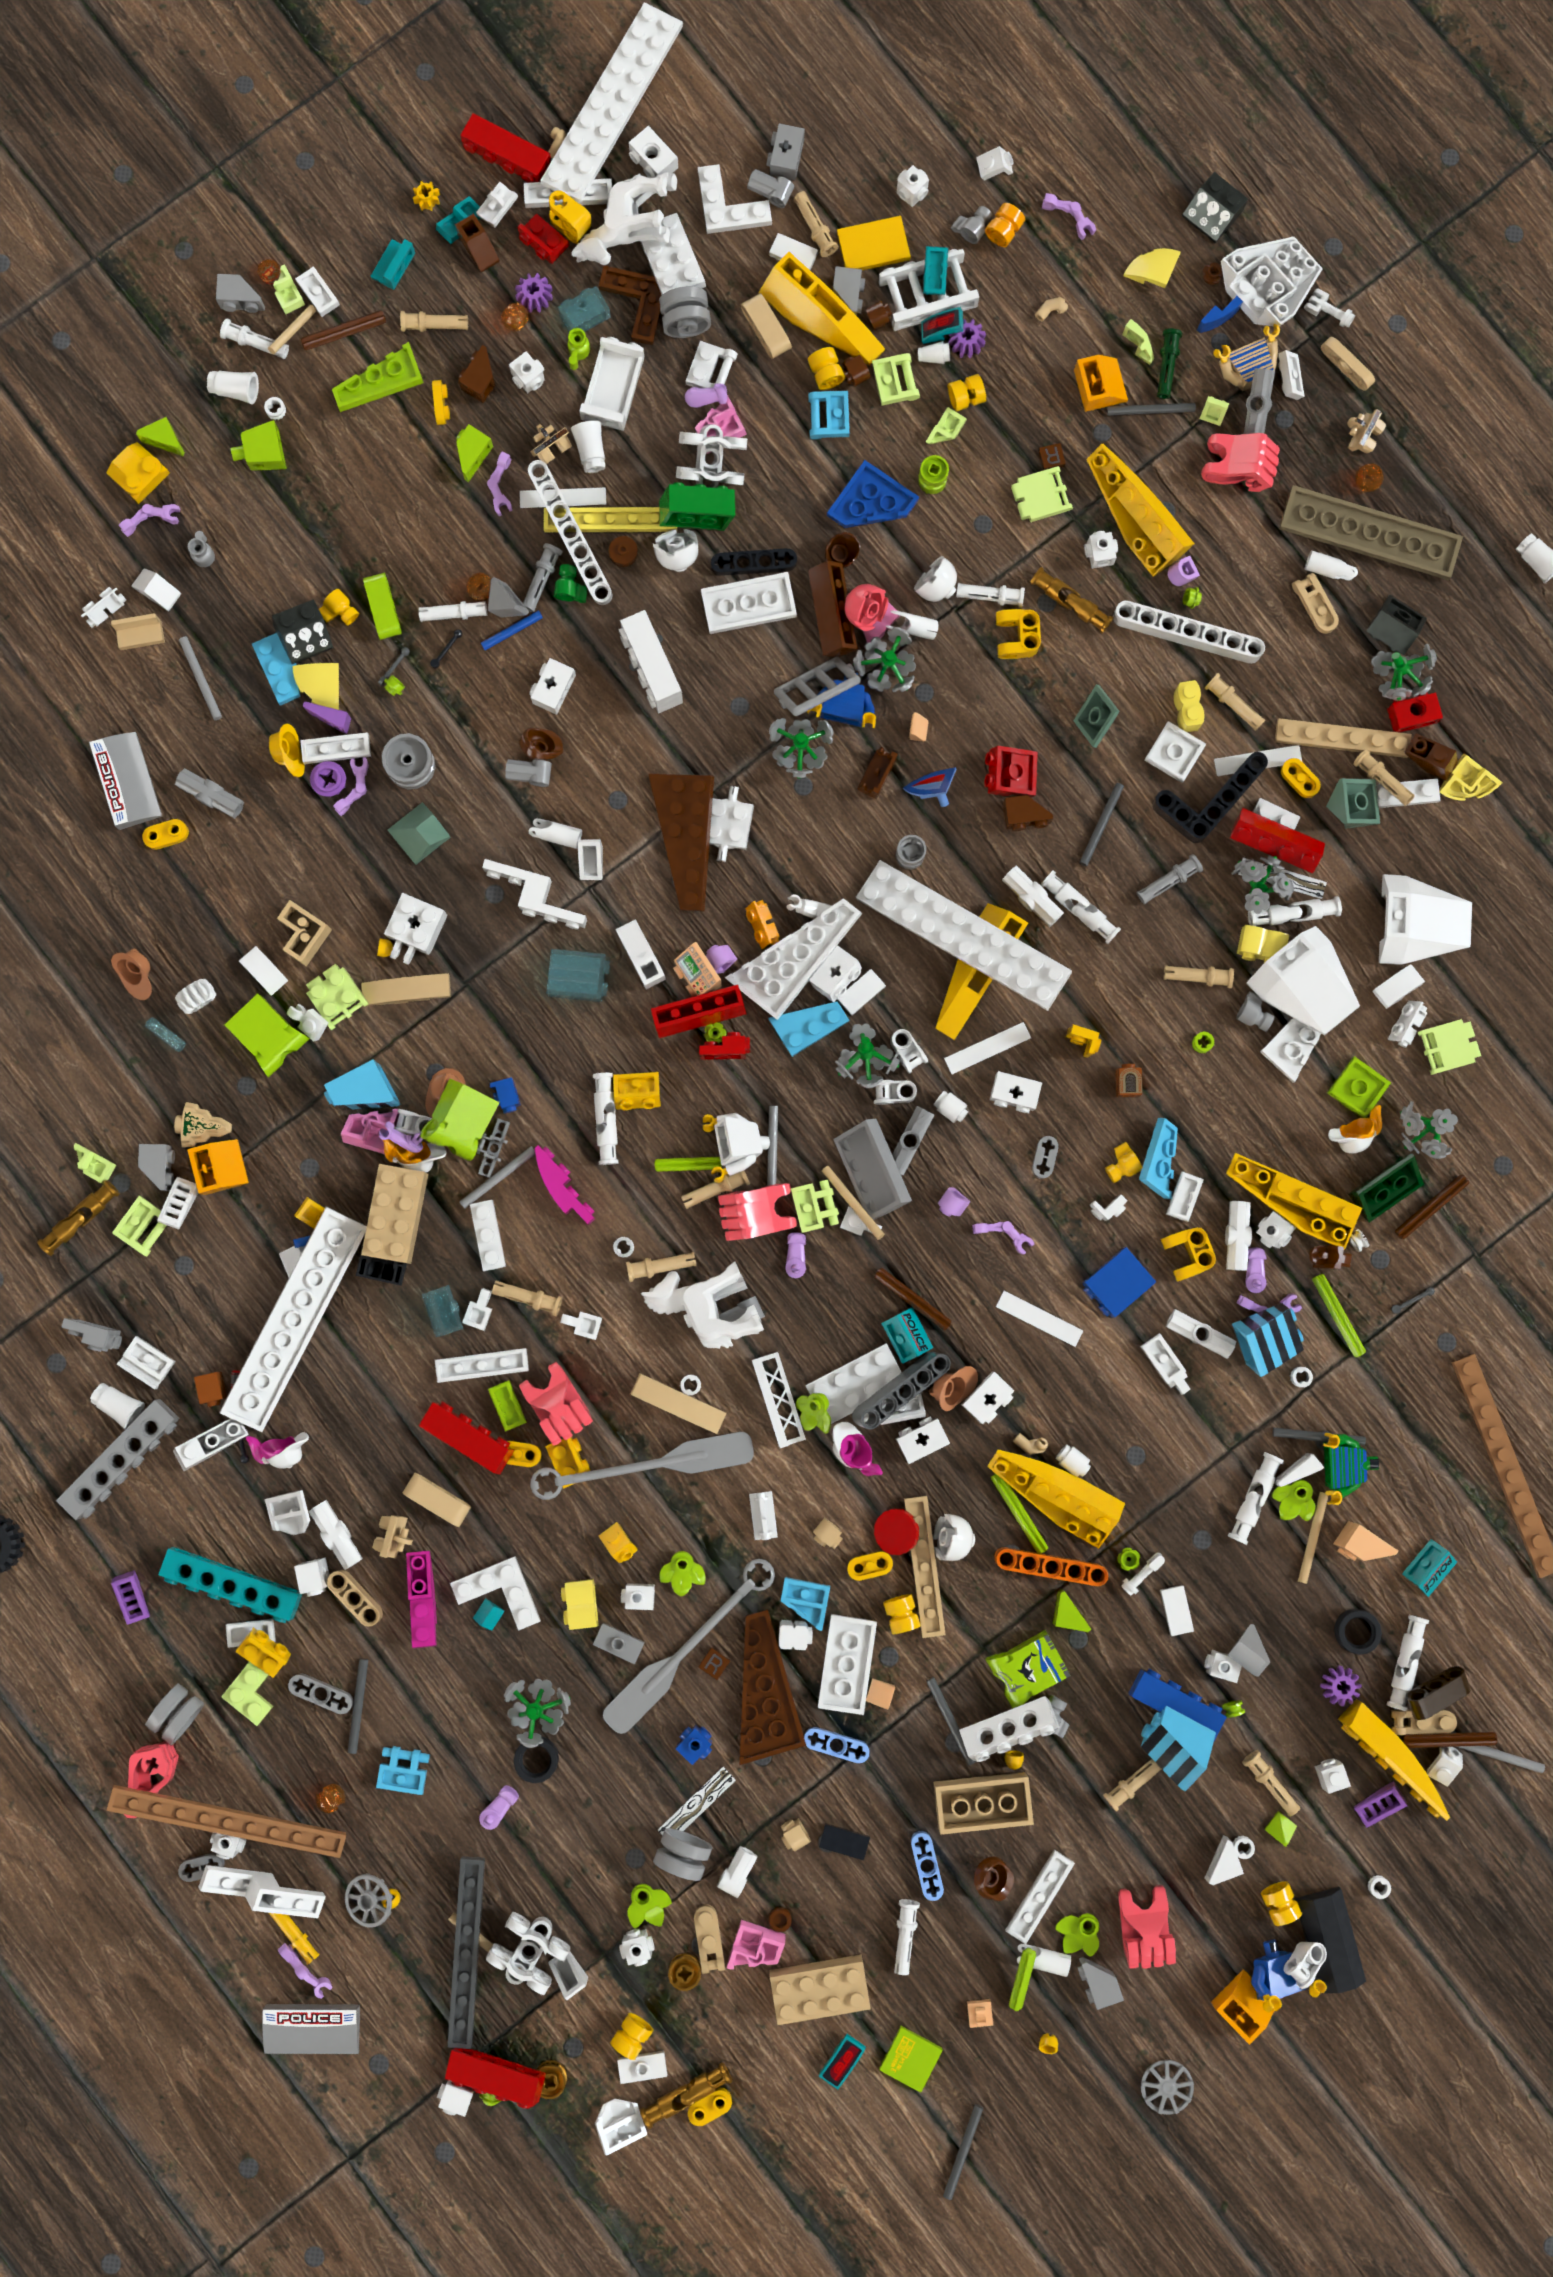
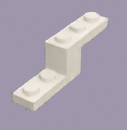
[482,859,587,930]
[199,1865,325,1918]

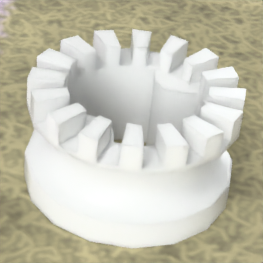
[264,397,286,420]
[1349,1229,1369,1252]
[613,1237,634,1258]
[1290,1367,1313,1387]
[680,1375,701,1395]
[1232,1836,1255,1859]
[1367,1875,1391,1899]

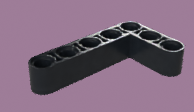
[1152,752,1268,843]

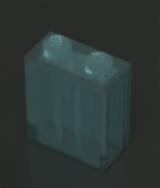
[546,949,610,1002]

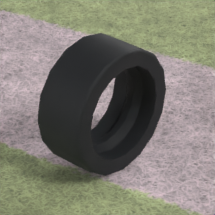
[1334,1609,1382,1655]
[513,1737,559,1784]

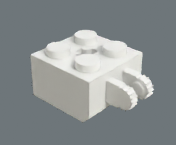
[384,893,447,965]

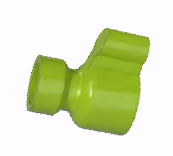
[567,328,590,370]

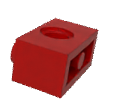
[1387,692,1443,733]

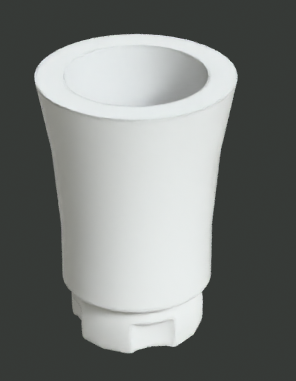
[207,370,259,404]
[571,421,605,473]
[1516,533,1553,584]
[90,1383,145,1430]

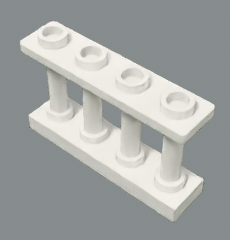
[878,249,979,331]

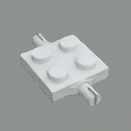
[709,786,754,862]

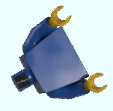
[807,672,876,728]
[1251,1940,1327,2012]

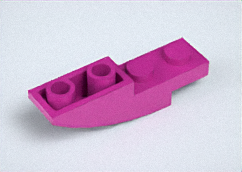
[535,1146,595,1225]
[406,1551,437,1649]

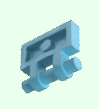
[376,1746,430,1795]

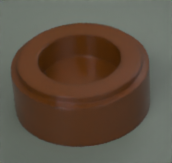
[768,1907,792,1932]

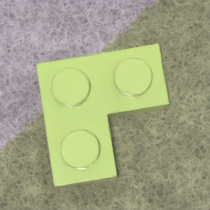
[221,1662,273,1726]

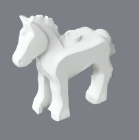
[572,172,677,265]
[641,1261,764,1349]

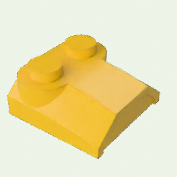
[106,442,170,504]

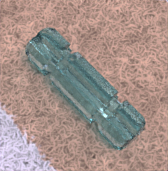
[145,1017,186,1052]

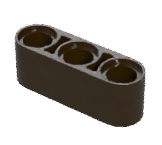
[1407,1666,1471,1720]

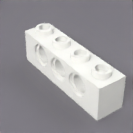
[959,1696,1059,1762]

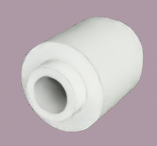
[934,1091,968,1123]
[1055,1444,1091,1477]

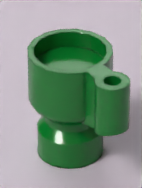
[554,564,588,603]

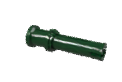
[1157,328,1183,399]

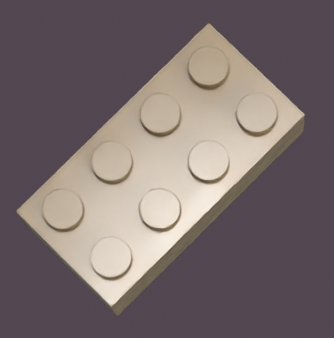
[361,1164,428,1264]
[933,1772,1034,1835]
[770,1954,871,2025]

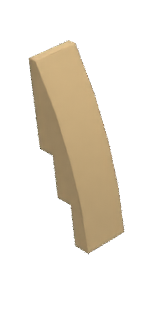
[361,973,451,1006]
[630,1373,727,1434]

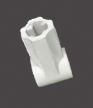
[717,1846,757,1898]

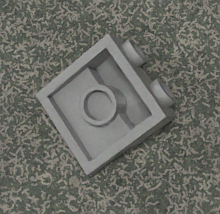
[62,1318,122,1352]

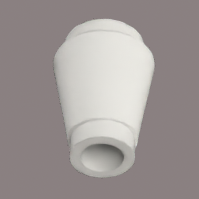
[918,341,950,364]

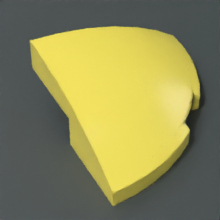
[1123,248,1181,288]
[292,663,339,710]
[1439,754,1503,801]

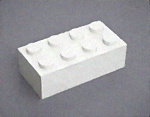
[618,610,683,714]

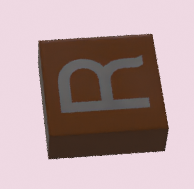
[1038,443,1066,471]
[698,1647,730,1680]

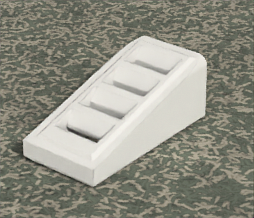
[157,1177,198,1230]
[1274,1453,1324,1487]

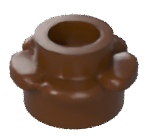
[1202,262,1223,285]

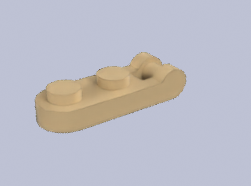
[1292,573,1339,634]
[1391,1709,1457,1735]
[694,1904,726,1974]

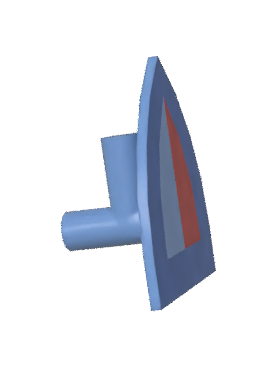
[903,767,956,807]

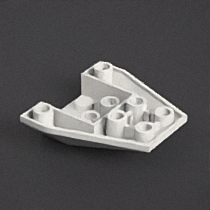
[1221,237,1322,327]
[1379,874,1472,965]
[1247,926,1360,1035]

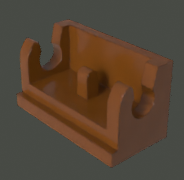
[857,747,898,799]

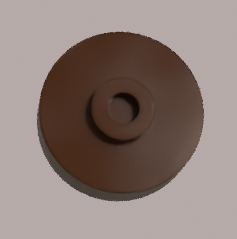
[609,536,638,567]

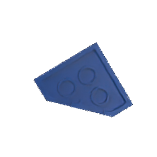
[827,460,919,528]

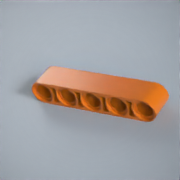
[994,1547,1108,1586]

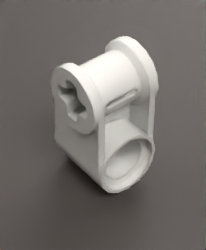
[890,1029,928,1074]
[874,1080,917,1105]
[394,1109,432,1137]
[1284,1942,1327,1989]

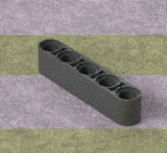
[852,1351,951,1430]

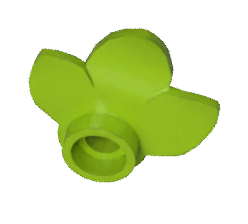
[795,1393,831,1434]
[1271,1480,1315,1521]
[660,1551,705,1597]
[628,1884,672,1928]
[1055,1913,1099,1957]

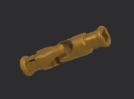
[1030,567,1114,634]
[37,1180,120,1256]
[640,2062,732,2129]

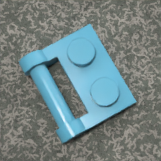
[808,391,850,440]

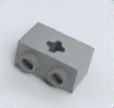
[767,124,805,181]

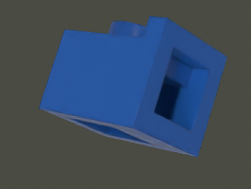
[490,1077,521,1114]

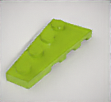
[332,342,423,412]

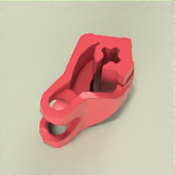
[1201,433,1279,492]
[718,1183,797,1241]
[519,1362,593,1446]
[124,1741,179,1818]
[1118,1885,1176,1969]

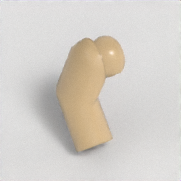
[548,127,566,159]
[1035,297,1068,322]
[1013,1433,1048,1455]

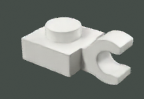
[287,1004,328,1042]
[840,1206,882,1236]
[462,1288,492,1331]
[560,1312,602,1340]

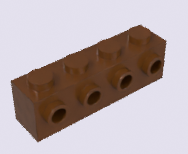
[808,561,858,657]

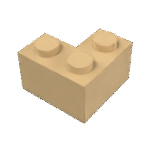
[277,900,332,967]

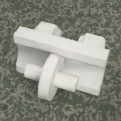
[476,182,518,228]

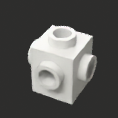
[896,165,929,207]
[509,351,545,394]
[1084,531,1118,569]
[1256,1211,1296,1249]
[210,1832,246,1859]
[619,1929,655,1967]

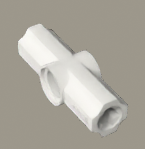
[1002,866,1064,928]
[1225,1201,1252,1271]
[1165,1309,1237,1359]
[309,1500,363,1570]

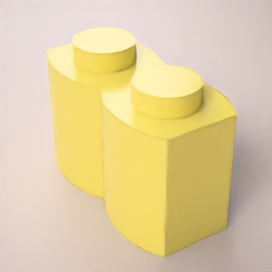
[1174,680,1204,732]
[1237,925,1289,963]
[561,1579,598,1630]

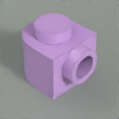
[1168,556,1200,586]
[706,945,737,974]
[938,1187,971,1217]

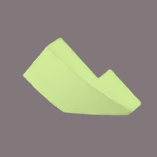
[273,264,305,314]
[1122,319,1154,365]
[926,407,967,444]
[74,1143,116,1184]

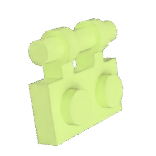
[791,1180,839,1233]

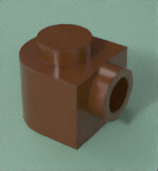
[866,300,892,330]
[842,355,871,387]

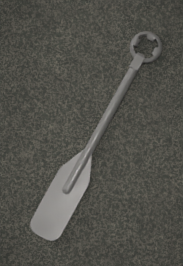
[530,1432,754,1500]
[603,1559,775,1734]

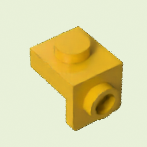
[294,1197,325,1228]
[599,1522,638,1563]

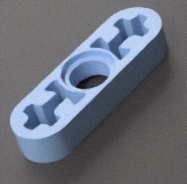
[804,1727,869,1763]
[911,1831,944,1901]

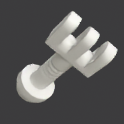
[1304,289,1355,327]
[1121,1552,1165,1596]

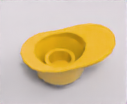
[269,724,305,777]

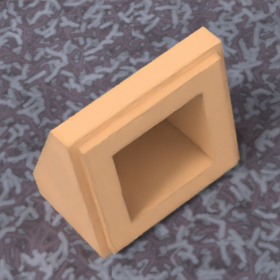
[909,712,928,742]
[866,1678,895,1710]

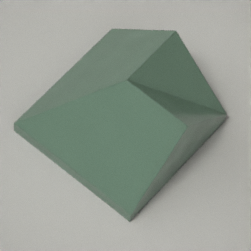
[1073,684,1120,748]
[1326,778,1380,829]
[388,802,451,865]

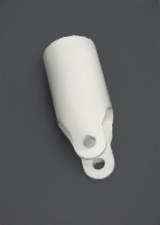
[1305,550,1358,581]
[886,610,938,640]
[529,818,582,849]
[1017,1944,1071,1977]

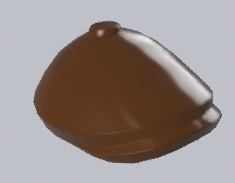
[519,728,563,760]
[974,1856,1014,1901]

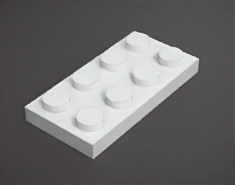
[640,213,706,294]
[701,572,797,634]
[805,1343,903,1424]
[818,1614,877,1715]

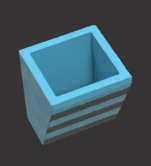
[324,1060,401,1110]
[1232,1303,1304,1377]
[1141,1706,1216,1791]

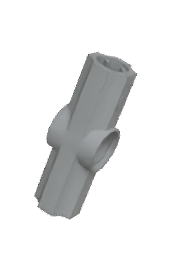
[1243,368,1275,434]
[175,768,244,819]
[892,1106,934,1176]

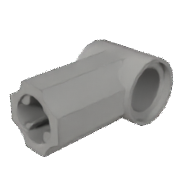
[747,169,794,208]
[505,759,552,787]
[719,1296,765,1322]

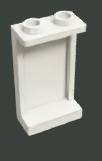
[580,337,644,431]

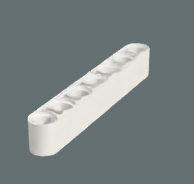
[528,460,613,605]
[1113,601,1265,664]

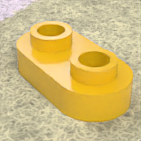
[432,380,450,425]
[1281,758,1321,798]
[142,819,189,850]
[507,1440,542,1467]
[847,1551,893,1581]
[688,2087,732,2126]

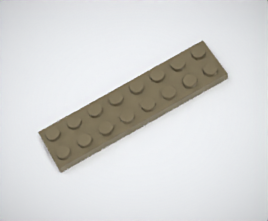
[1279,485,1463,580]

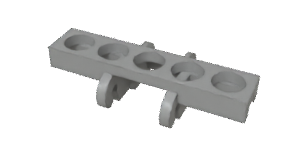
[477,1118,510,1178]

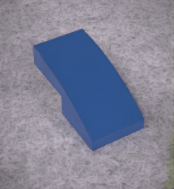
[1197,296,1243,333]

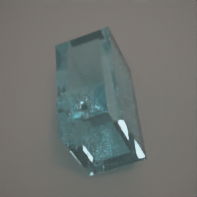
[558,286,611,332]
[422,1285,463,1337]

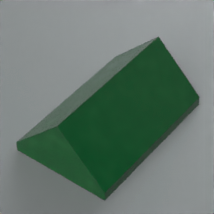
[1348,1153,1424,1223]

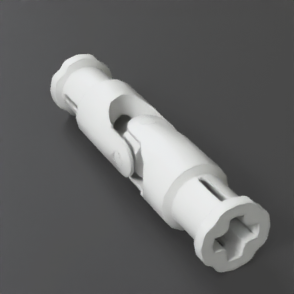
[1040,871,1121,944]
[1248,896,1342,926]
[593,1073,619,1165]
[1228,1452,1284,1545]
[1386,1615,1429,1711]

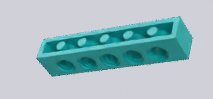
[158,1547,302,1623]

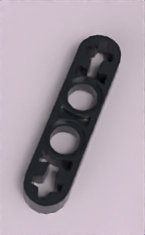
[711,548,797,576]

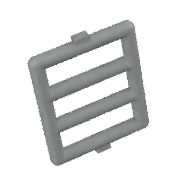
[774,657,861,716]

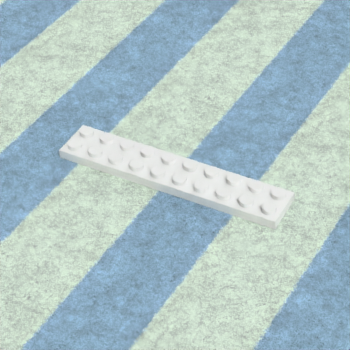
[541,2,683,204]
[856,860,1072,1011]
[220,1207,367,1432]

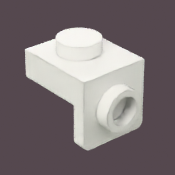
[976,146,1013,181]
[1090,1195,1127,1221]
[1427,1747,1463,1787]

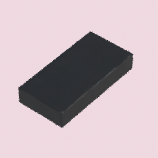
[819,1823,870,1860]

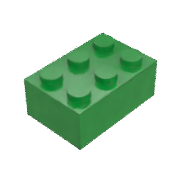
[659,482,735,531]

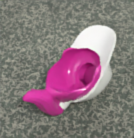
[833,1422,883,1476]
[246,1432,309,1468]

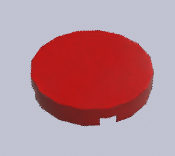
[874,1508,919,1555]

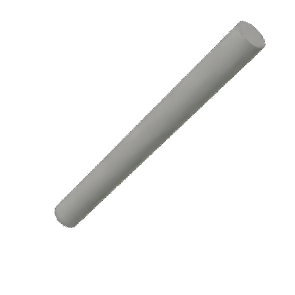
[179,636,222,720]
[767,1106,778,1186]
[460,1146,535,1209]
[1459,1746,1545,1773]

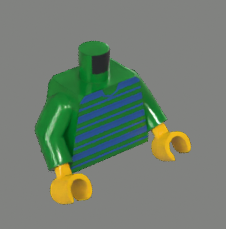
[1323,1432,1379,1505]

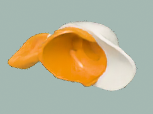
[1328,1105,1382,1153]
[382,1139,446,1173]

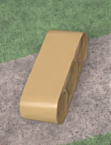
[741,293,792,359]
[402,1473,471,1527]
[327,1569,383,1627]

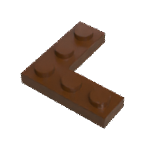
[599,265,662,345]

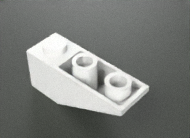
[615,919,666,989]
[173,1418,249,1471]

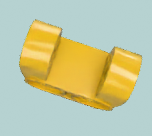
[549,190,591,244]
[996,609,1041,659]
[1161,1227,1216,1282]

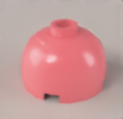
[845,584,889,631]

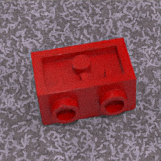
[518,213,569,264]

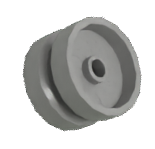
[659,286,711,338]
[382,733,436,789]
[145,1683,204,1746]
[653,1828,713,1881]

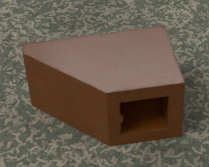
[455,213,500,273]
[458,345,495,403]
[1405,733,1458,781]
[1003,795,1053,831]

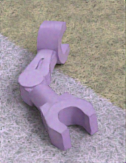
[1042,193,1096,240]
[487,452,512,516]
[119,504,180,537]
[333,757,369,816]
[972,1221,1034,1255]
[1236,1293,1302,1313]
[278,1943,332,1999]

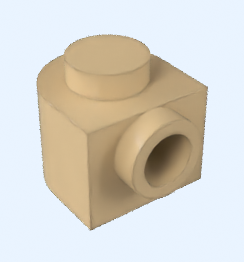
[813,1517,843,1549]
[781,1818,811,1851]

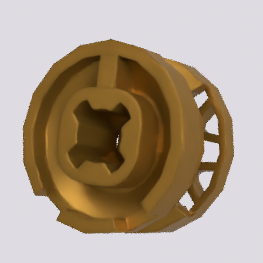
[668,1953,701,1991]
[536,2060,567,2099]

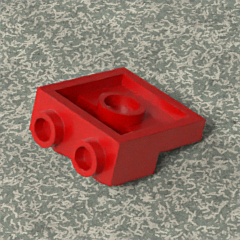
[984,746,1038,797]
[699,1032,750,1060]

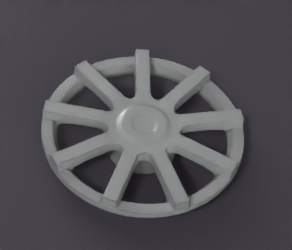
[345,1873,393,1927]
[1141,2060,1194,2115]

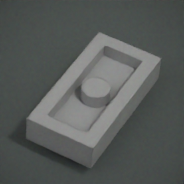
[593,1623,645,1664]

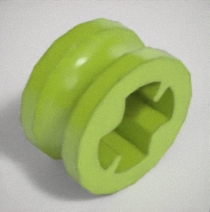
[1192,1032,1214,1053]
[1222,1700,1245,1718]

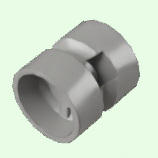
[895,835,926,870]

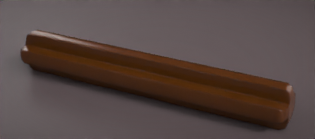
[301,310,386,350]
[1395,1174,1469,1239]
[874,1268,951,1330]
[1403,1732,1497,1748]

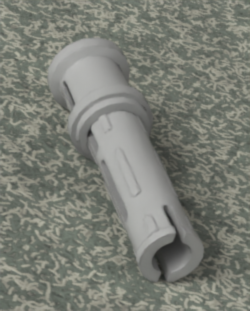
[523,543,563,612]
[1137,854,1203,904]

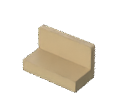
[111,613,165,650]

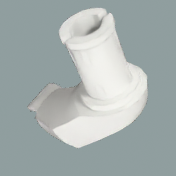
[786,895,832,919]

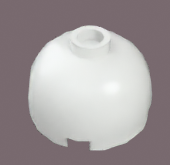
[653,529,698,572]
[914,556,957,602]
[933,1514,975,1561]

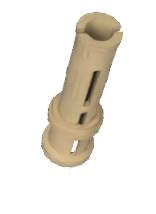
[794,191,839,257]
[400,311,468,332]
[1205,673,1265,731]
[1353,749,1415,806]
[1163,965,1234,988]
[681,1171,750,1209]
[626,1252,696,1282]
[492,1280,562,1317]
[1242,1750,1300,1817]
[1103,1759,1162,1812]

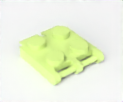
[1011,466,1073,522]
[306,964,369,1030]
[1418,1019,1481,1075]

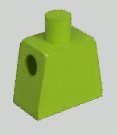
[231,420,287,471]

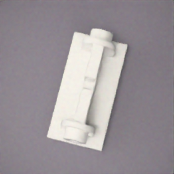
[81,587,126,628]
[1388,1000,1427,1048]
[749,1491,778,1540]

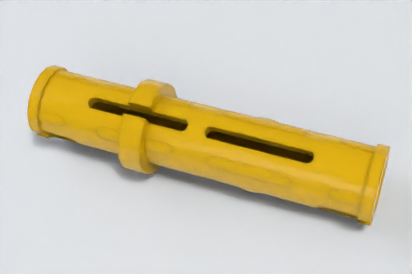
[269,1913,320,1965]

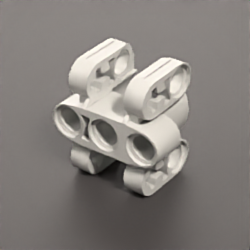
[676,424,747,488]
[486,1912,570,1995]

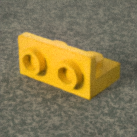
[1066,1024,1101,1058]
[613,1072,661,1111]
[545,1437,591,1489]
[235,1627,291,1678]

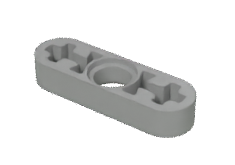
[288,1673,354,1714]

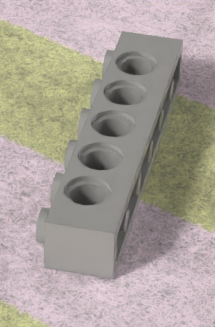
[56,1399,180,1520]

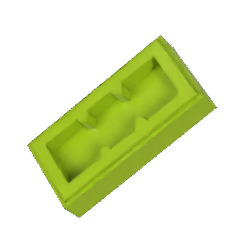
[488,1380,527,1432]

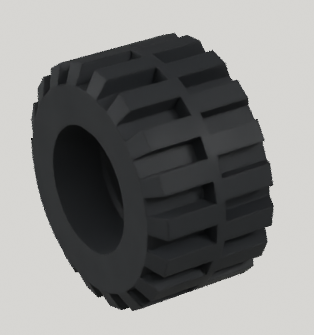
[0,1515,25,1573]

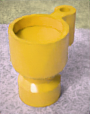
[319,589,359,626]
[1105,1142,1142,1183]

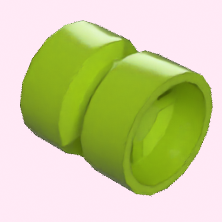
[918,455,949,494]

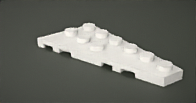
[725,898,862,1020]

